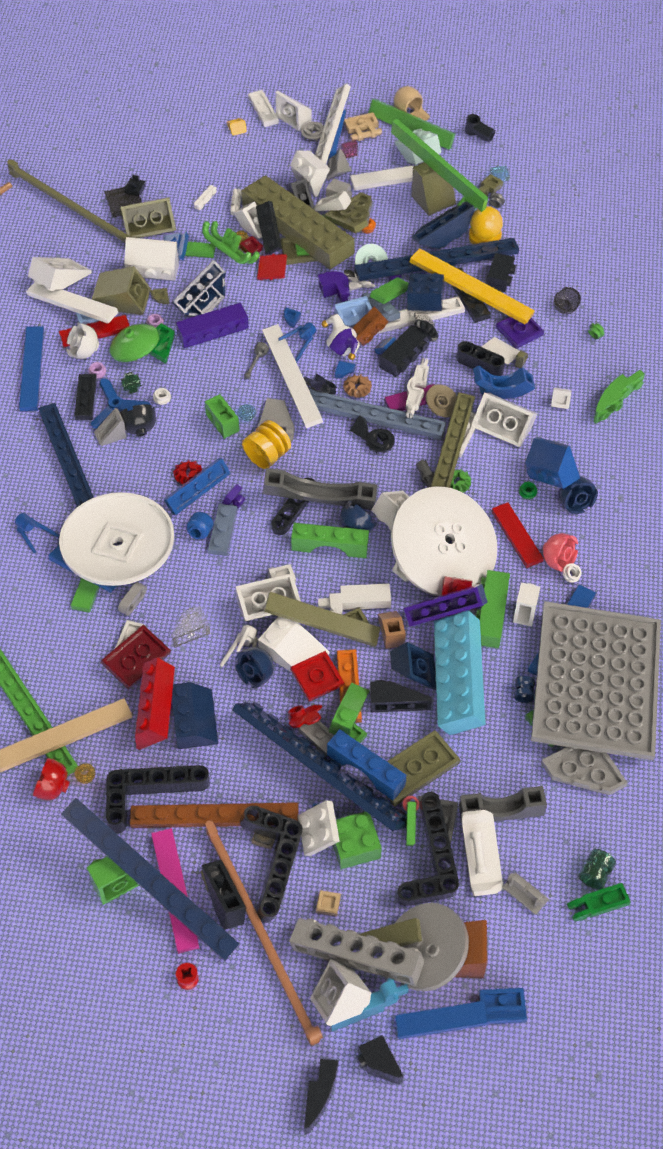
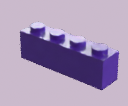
[176,302,249,348]
[404,584,488,627]

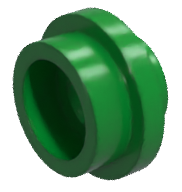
[519,482,537,499]

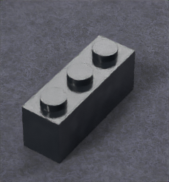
[379,325,429,377]

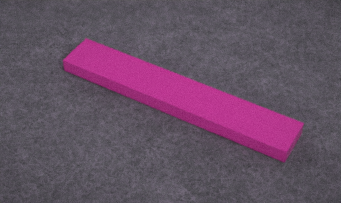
[151,828,199,954]

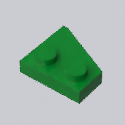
[148,323,175,364]

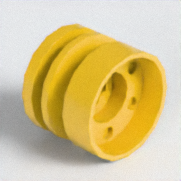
[242,420,291,469]

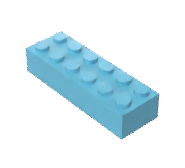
[434,610,486,735]

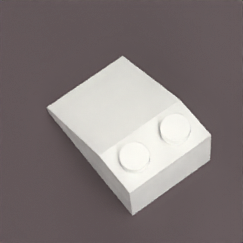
[28,257,92,291]
[258,616,330,672]

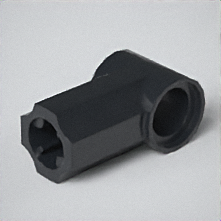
[465,114,496,142]

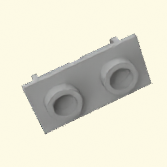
[502,872,549,915]

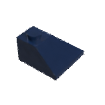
[390,642,436,691]

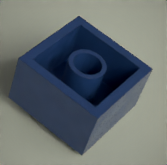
[407,273,444,311]

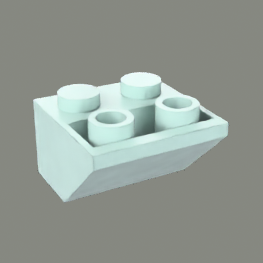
[395,129,442,165]

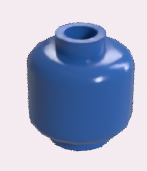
[186,512,214,540]

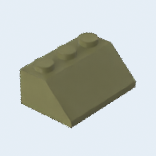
[119,197,176,238]

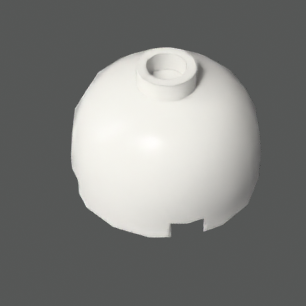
[67,323,99,359]

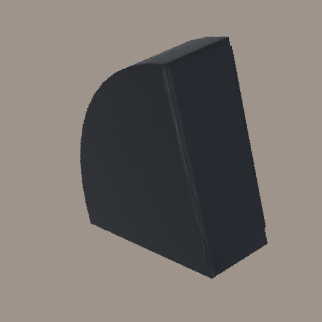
[350,415,369,440]

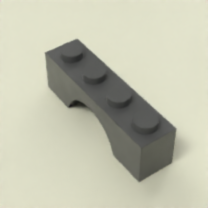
[458,786,547,823]

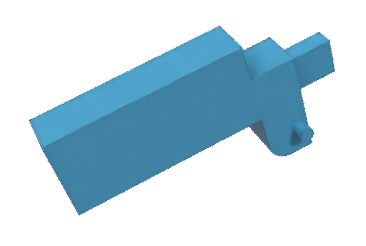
[329,978,409,1032]

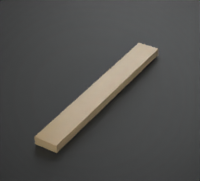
[0,698,133,773]

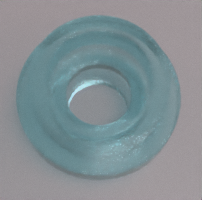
[238,404,256,421]

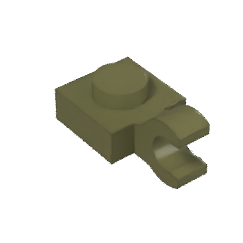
[479,174,504,196]

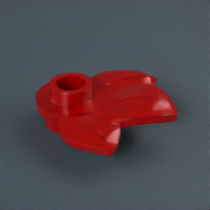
[288,705,323,728]

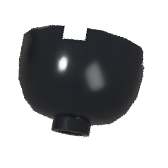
[120,404,156,437]

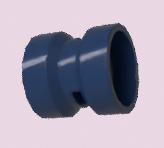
[514,676,535,703]

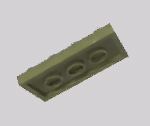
[386,730,461,807]

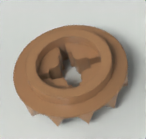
[343,374,372,398]

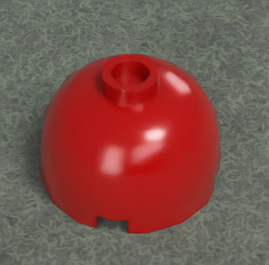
[33,758,70,801]

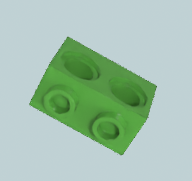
[204,394,239,439]

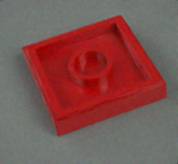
[290,650,345,702]

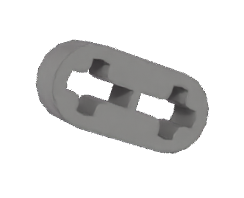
[118,582,147,616]

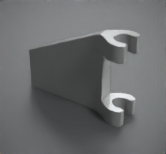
[257,398,295,442]

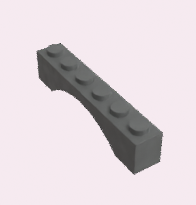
[262,468,377,510]

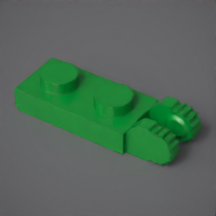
[567,883,631,922]

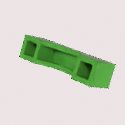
[291,523,369,559]

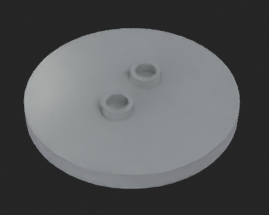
[394,903,469,992]

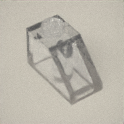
[171,606,210,648]

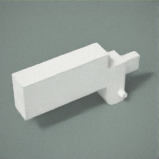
[318,584,391,615]

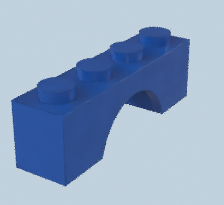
[327,729,407,801]

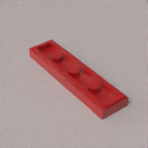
[59,315,130,347]
[491,502,544,568]

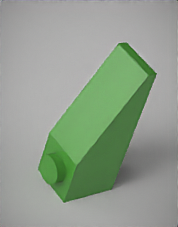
[329,683,370,735]

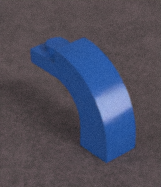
[473,365,536,399]

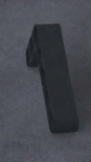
[106,765,210,834]
[396,792,459,906]
[240,805,303,923]

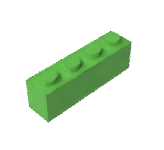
[476,570,510,648]

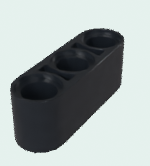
[456,341,505,376]

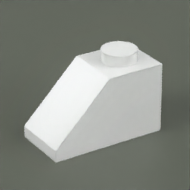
[234,202,262,239]

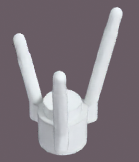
[220,625,258,667]

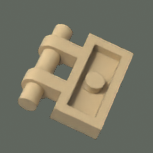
[344,112,382,141]

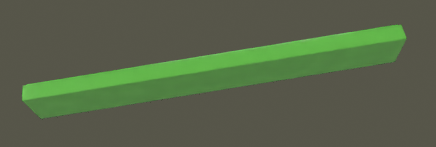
[391,119,488,212]
[0,649,79,775]

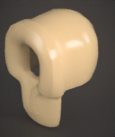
[393,86,430,121]

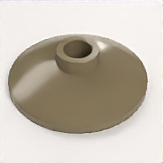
[426,384,457,418]

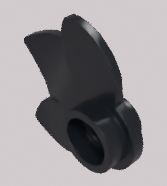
[304,374,337,395]

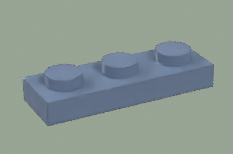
[208,504,237,556]

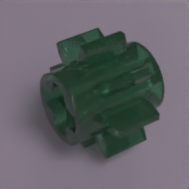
[121,372,142,394]

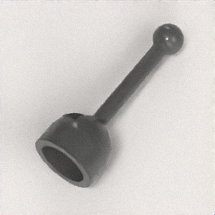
[244,342,269,379]

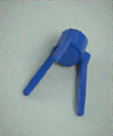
[278,322,316,363]
[15,513,60,553]

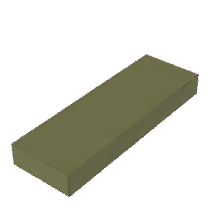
[359,918,422,950]

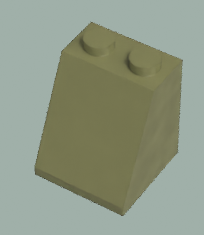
[411,155,456,216]
[92,266,151,315]

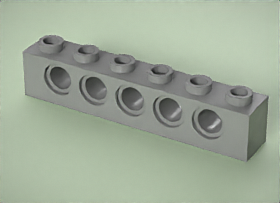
[289,918,425,986]

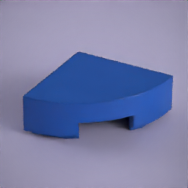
[284,307,301,328]
[335,361,356,378]

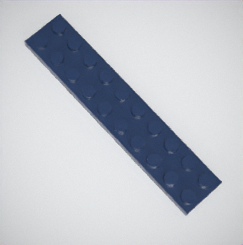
[232,702,407,831]

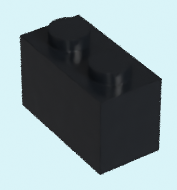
[486,253,517,293]

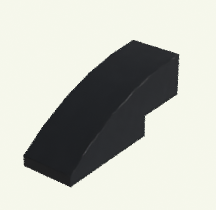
[304,1058,339,1134]

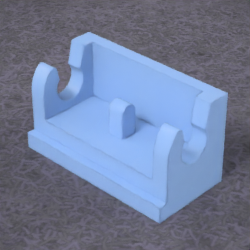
[334,296,372,327]

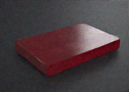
[101,624,171,690]

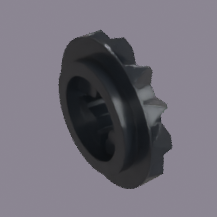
[414,320,439,342]
[366,429,395,454]

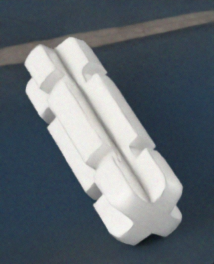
[193,185,217,210]
[230,188,241,216]

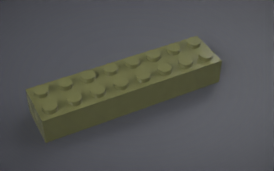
[241,175,355,270]

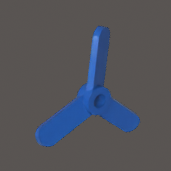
[91,378,151,429]

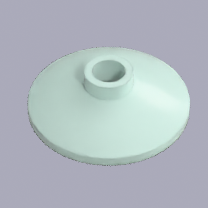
[355,244,388,265]

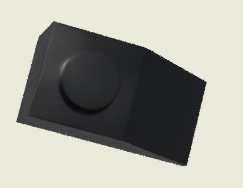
[286,178,314,209]
[356,1035,404,1085]

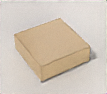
[316,890,341,917]

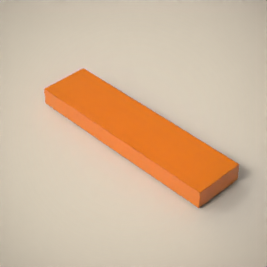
[337,649,362,723]

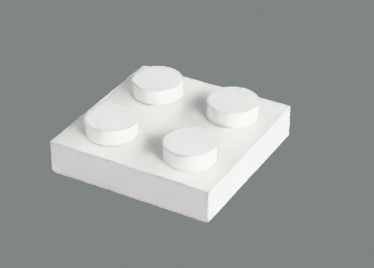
[298,800,340,856]

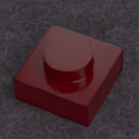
[239,236,263,257]

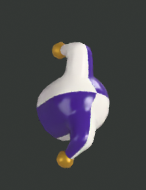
[321,314,360,360]

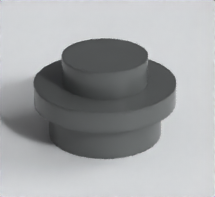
[489,193,505,208]

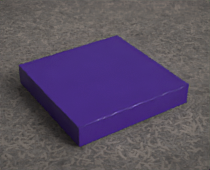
[496,317,544,349]

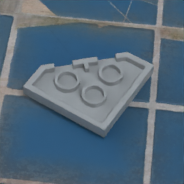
[541,747,628,795]

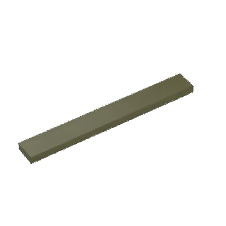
[431,392,475,488]

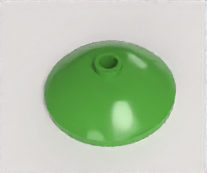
[109,323,159,362]

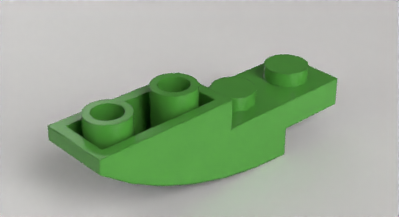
[594,370,645,424]

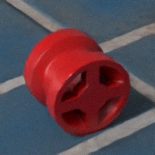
[176,963,199,990]

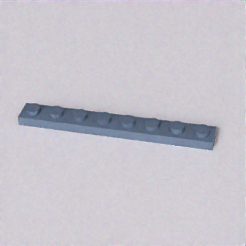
[309,389,446,440]

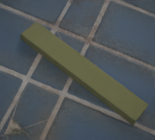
[264,592,381,647]

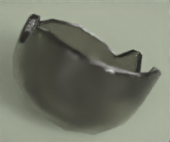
[553,287,581,314]

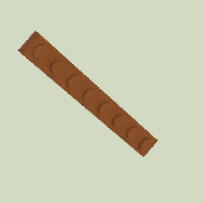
[130,802,299,828]

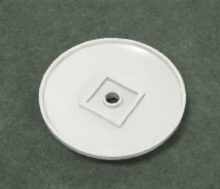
[391,487,497,597]
[59,492,174,586]

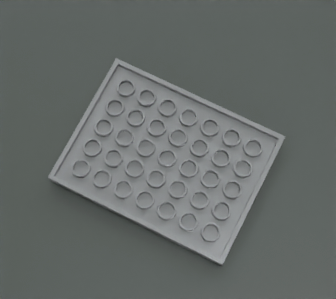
[531,601,661,760]

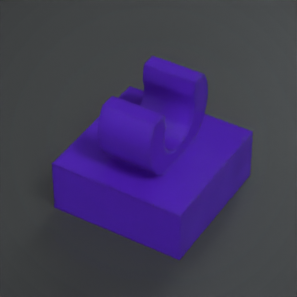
[222,484,246,509]

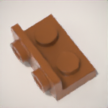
[352,306,389,346]

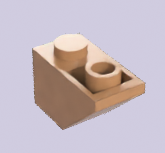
[378,611,406,649]

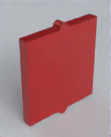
[257,254,287,280]

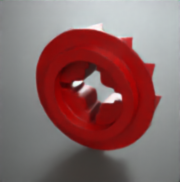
[173,459,202,485]

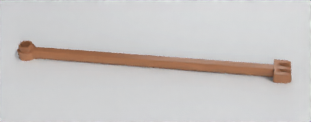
[205,820,323,1046]

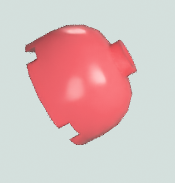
[542,533,578,572]

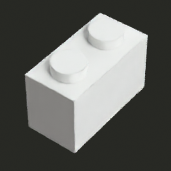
[513,583,540,627]

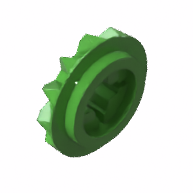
[450,468,471,493]

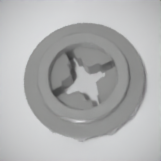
[301,121,324,141]

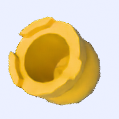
[469,206,503,245]

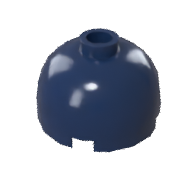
[559,476,598,514]
[340,500,377,533]
[235,647,274,688]

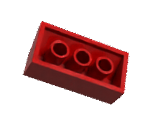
[135,657,175,750]

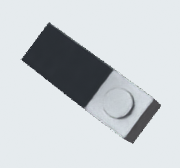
[370,680,432,713]
[201,859,246,930]

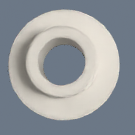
[153,388,171,405]
[562,563,581,583]

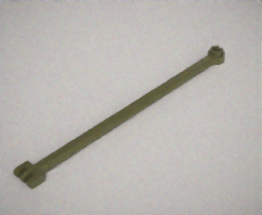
[7,159,132,243]

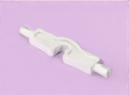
[406,358,429,418]

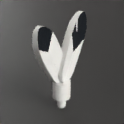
[344,270,375,291]

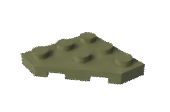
[324,192,373,233]

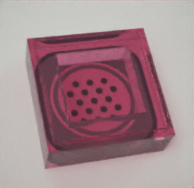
[341,140,358,159]

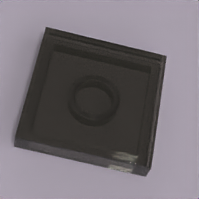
[104,187,142,218]

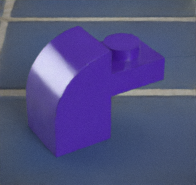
[317,271,350,303]

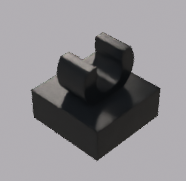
[124,175,146,197]

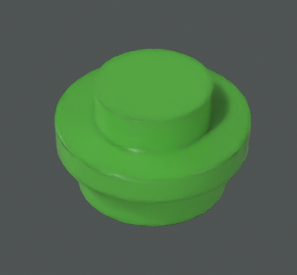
[588,323,605,339]

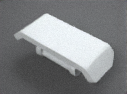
[461,810,503,896]

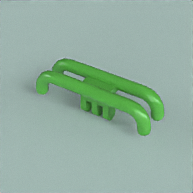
[202,221,260,264]

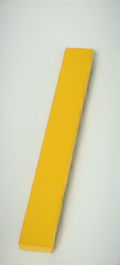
[410,248,535,324]

